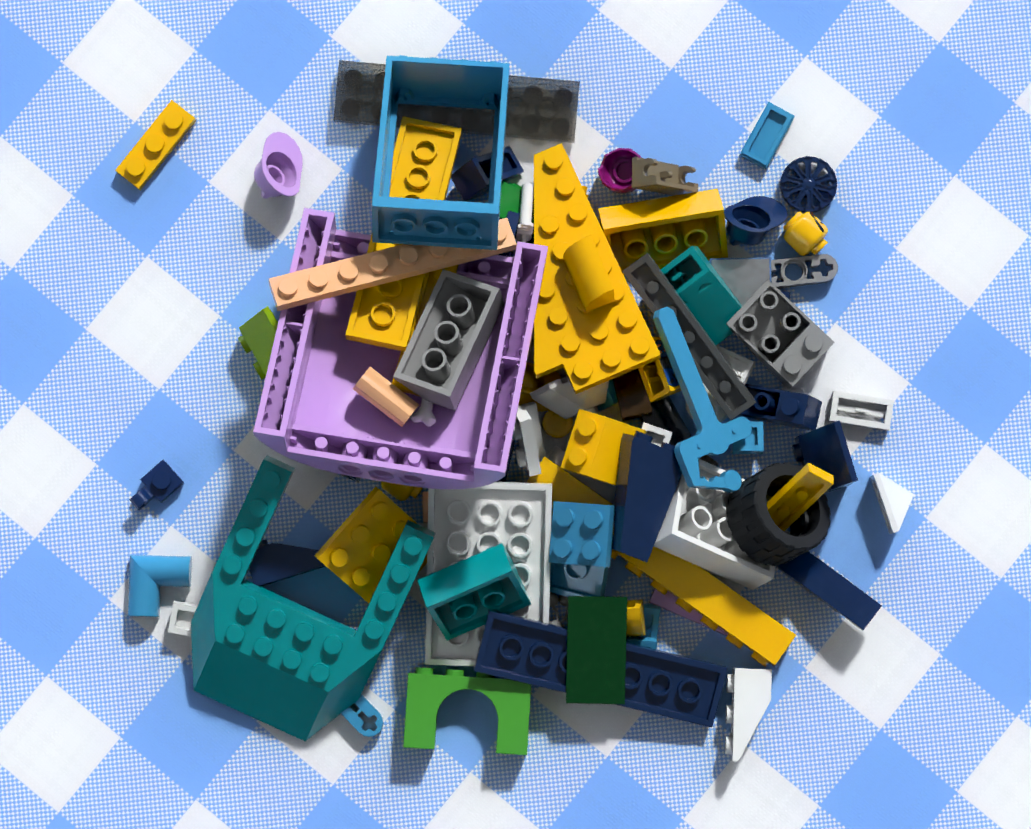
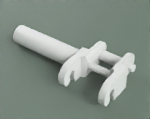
[516,183,534,243]

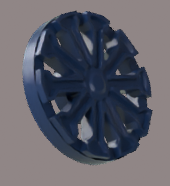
[780,156,837,213]

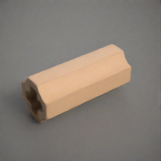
[353,367,419,427]

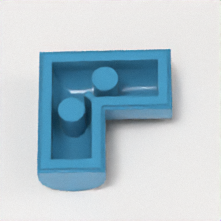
[128,555,192,617]

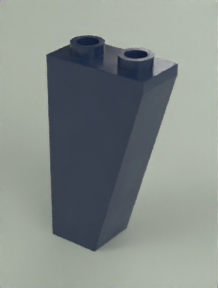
[612,431,682,562]

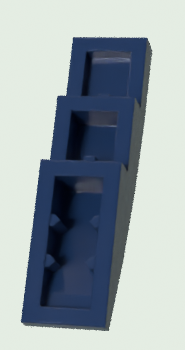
[776,551,882,631]

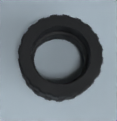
[726,462,831,566]

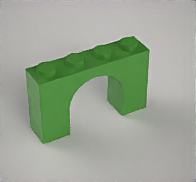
[403,667,531,755]

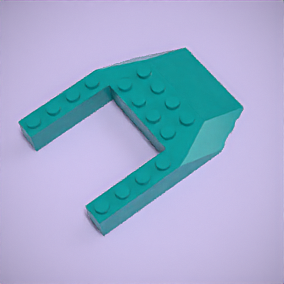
[191,455,436,742]

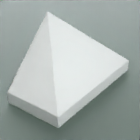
[870,473,914,534]

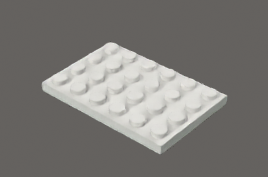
[425,482,552,666]

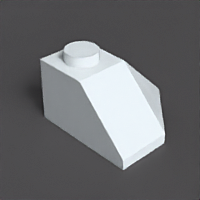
[530,376,609,419]

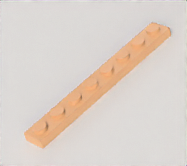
[269,218,517,311]

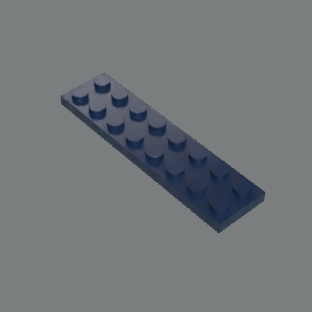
[473,609,728,727]

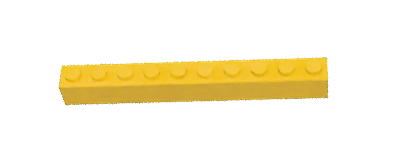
[526,457,796,667]

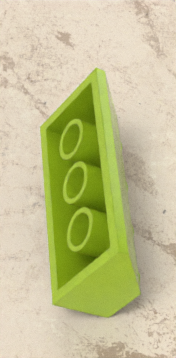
[238,306,278,380]

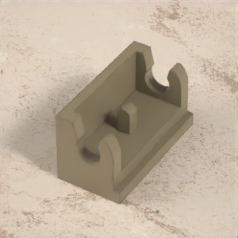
[632,157,698,196]

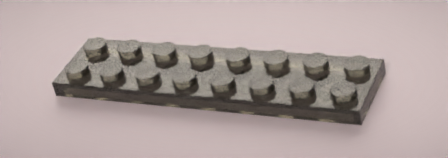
[333,60,580,143]

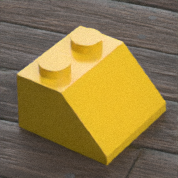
[560,409,646,486]

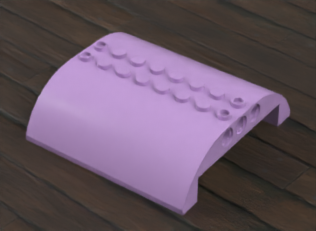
[253,208,548,489]

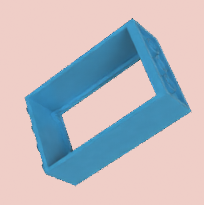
[372,55,510,250]

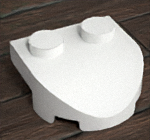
[513,401,546,476]

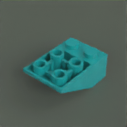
[661,246,742,346]

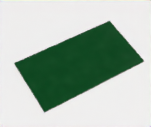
[566,596,627,704]

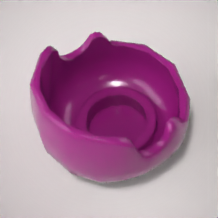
[598,148,642,194]

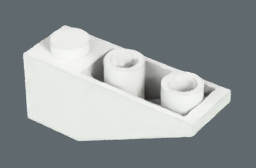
[725,668,772,762]

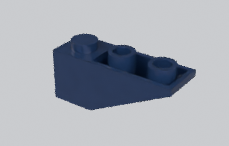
[739,384,822,431]

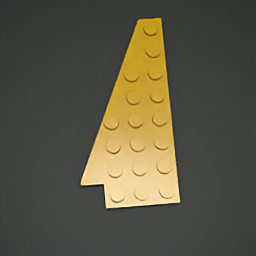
[534,143,661,394]

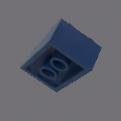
[792,420,858,493]

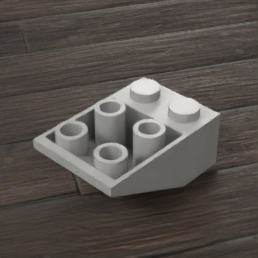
[726,280,835,389]

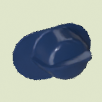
[724,196,788,246]

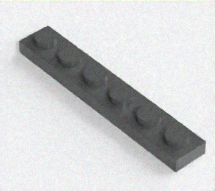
[622,253,756,420]

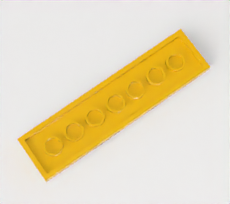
[345,116,462,352]

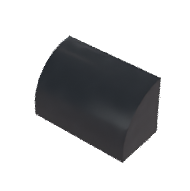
[640,396,692,446]

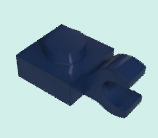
[130,459,184,511]

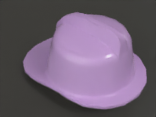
[254,132,303,199]

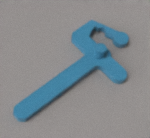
[653,307,752,493]

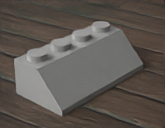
[393,269,504,411]

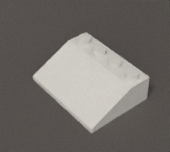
[654,458,776,590]

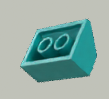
[417,543,531,641]

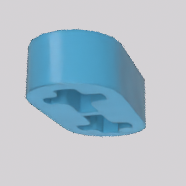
[341,694,384,737]

